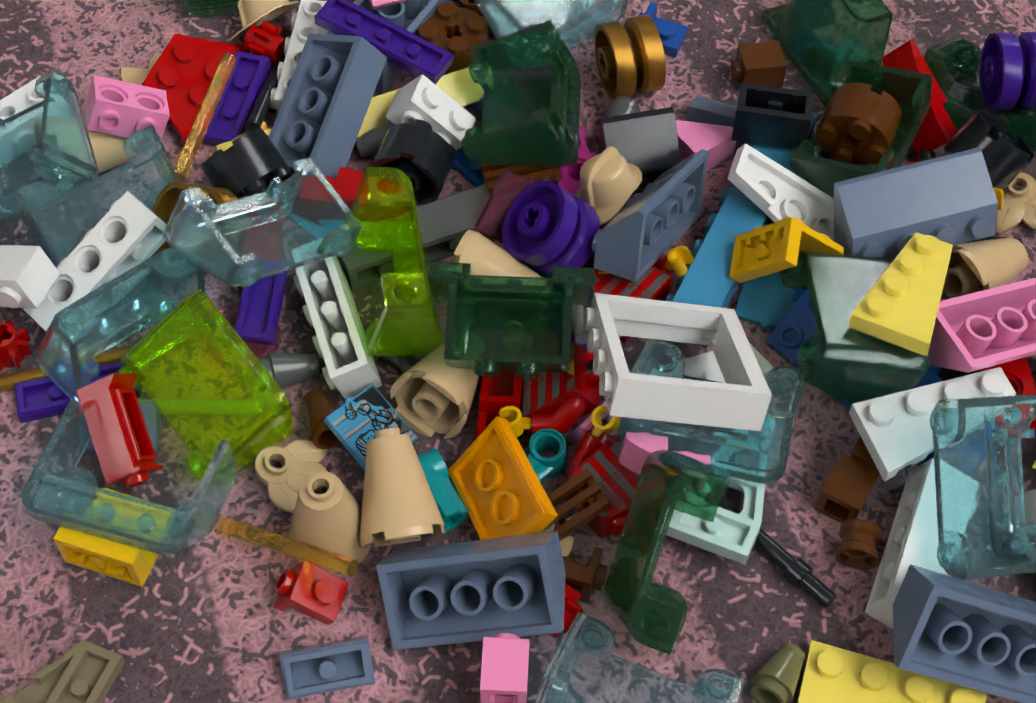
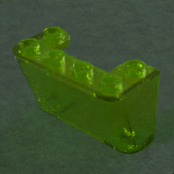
[348,167,443,356]

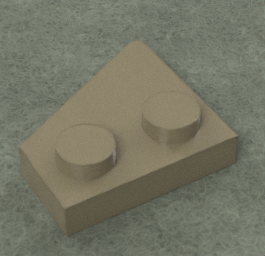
[0,640,125,703]

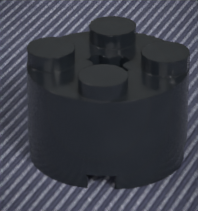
[944,109,1035,190]
[371,119,456,205]
[201,128,292,208]

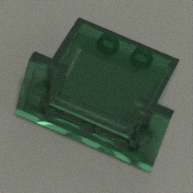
[761,0,893,107]
[428,262,595,378]

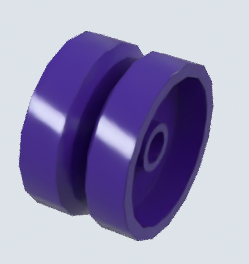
[979,32,1036,111]
[502,181,600,279]

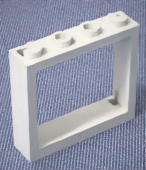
[582,293,772,431]

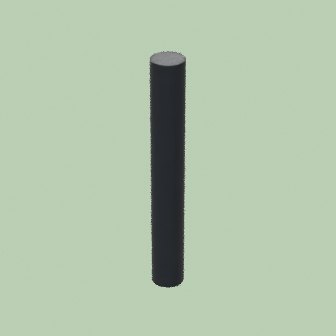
[245,64,278,132]

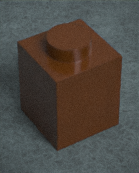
[731,41,787,88]
[814,453,880,523]

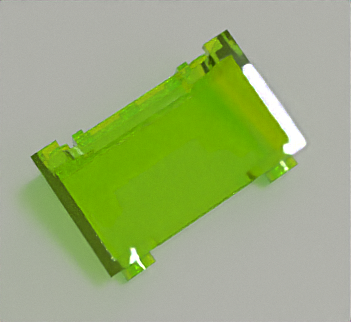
[117,289,294,488]

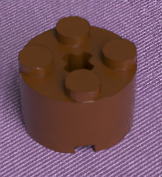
[418,2,488,75]
[815,83,902,168]

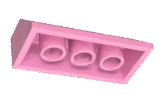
[922,278,1036,373]

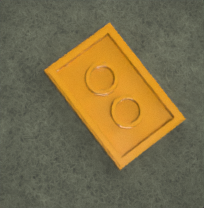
[448,416,558,540]

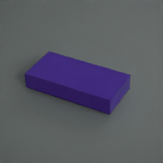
[233,262,288,346]

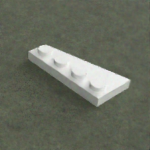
[727,143,851,282]
[849,367,1020,482]

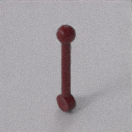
[598,429,636,449]

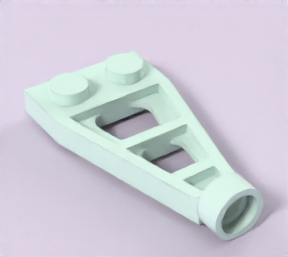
[665,413,776,565]

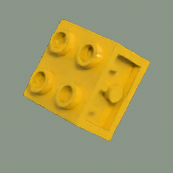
[729,217,844,283]
[53,488,178,587]

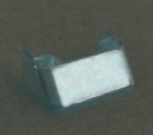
[21,399,237,555]

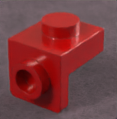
[274,560,349,625]

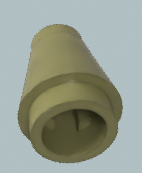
[751,643,806,703]

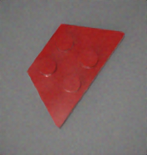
[142,34,249,149]

